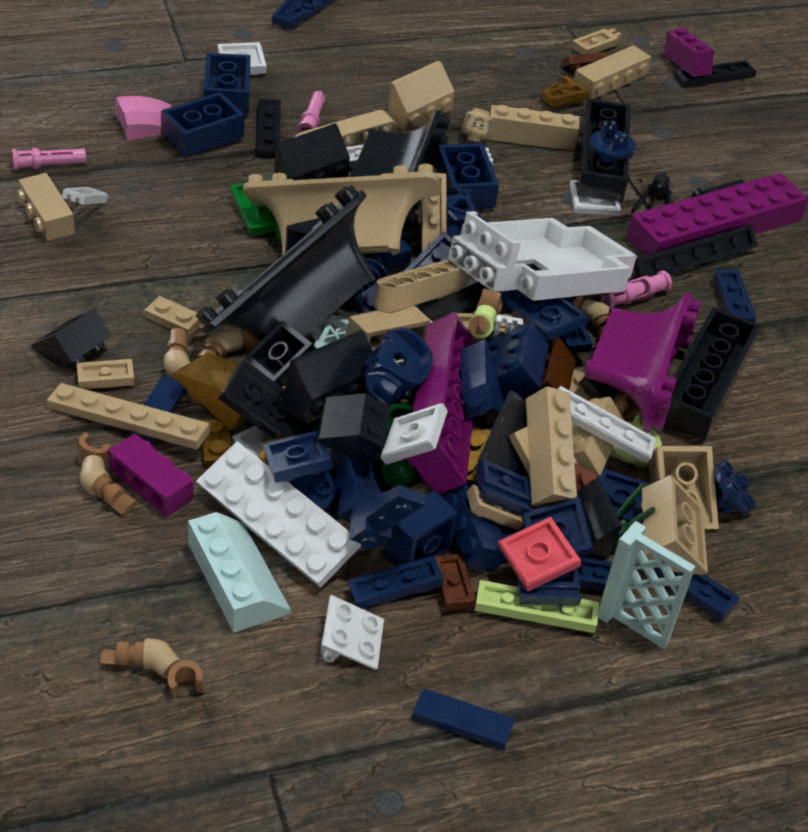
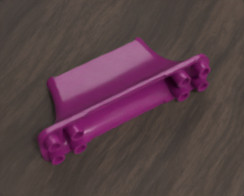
[584,292,701,433]

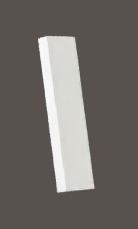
[558,386,657,463]

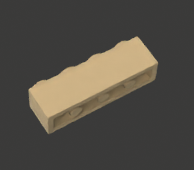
[574,45,651,99]
[487,105,579,151]
[526,386,577,507]

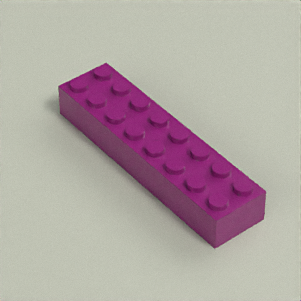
[627,173,808,256]
[406,312,476,494]

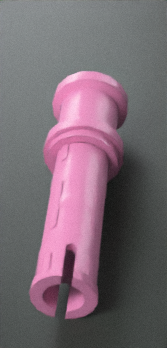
[296,91,326,134]
[12,148,86,170]

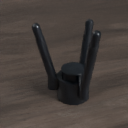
[631,172,672,213]

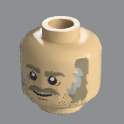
[462,108,493,143]

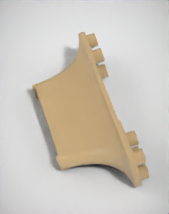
[243,164,442,255]

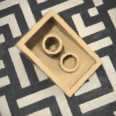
[649,446,719,530]

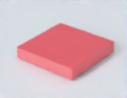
[498,517,581,591]

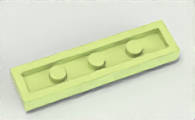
[475,580,599,633]

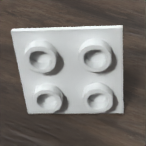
[320,595,384,670]

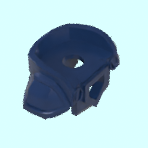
[446,187,488,239]
[363,328,432,405]

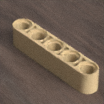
[294,110,398,147]
[373,260,469,312]

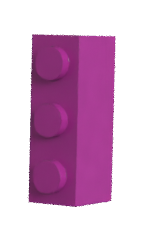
[664,28,715,77]
[108,434,193,518]

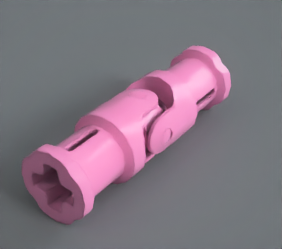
[599,270,672,308]

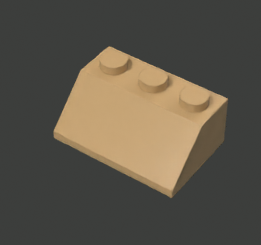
[388,61,454,131]
[641,475,708,575]

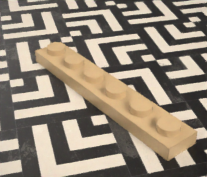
[47,383,210,450]

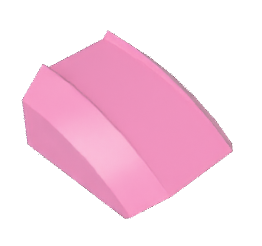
[115,96,172,140]

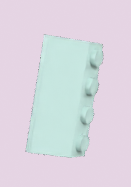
[188,512,291,633]

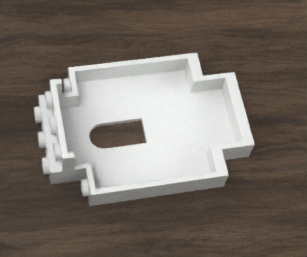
[448,211,637,301]

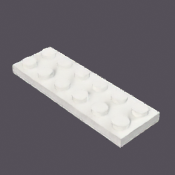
[196,441,361,588]

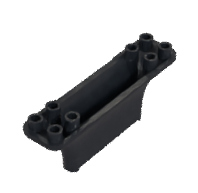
[350,110,450,243]
[195,185,376,340]

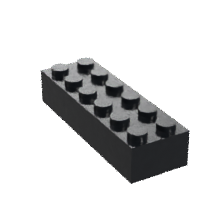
[577,98,631,203]
[665,307,761,440]

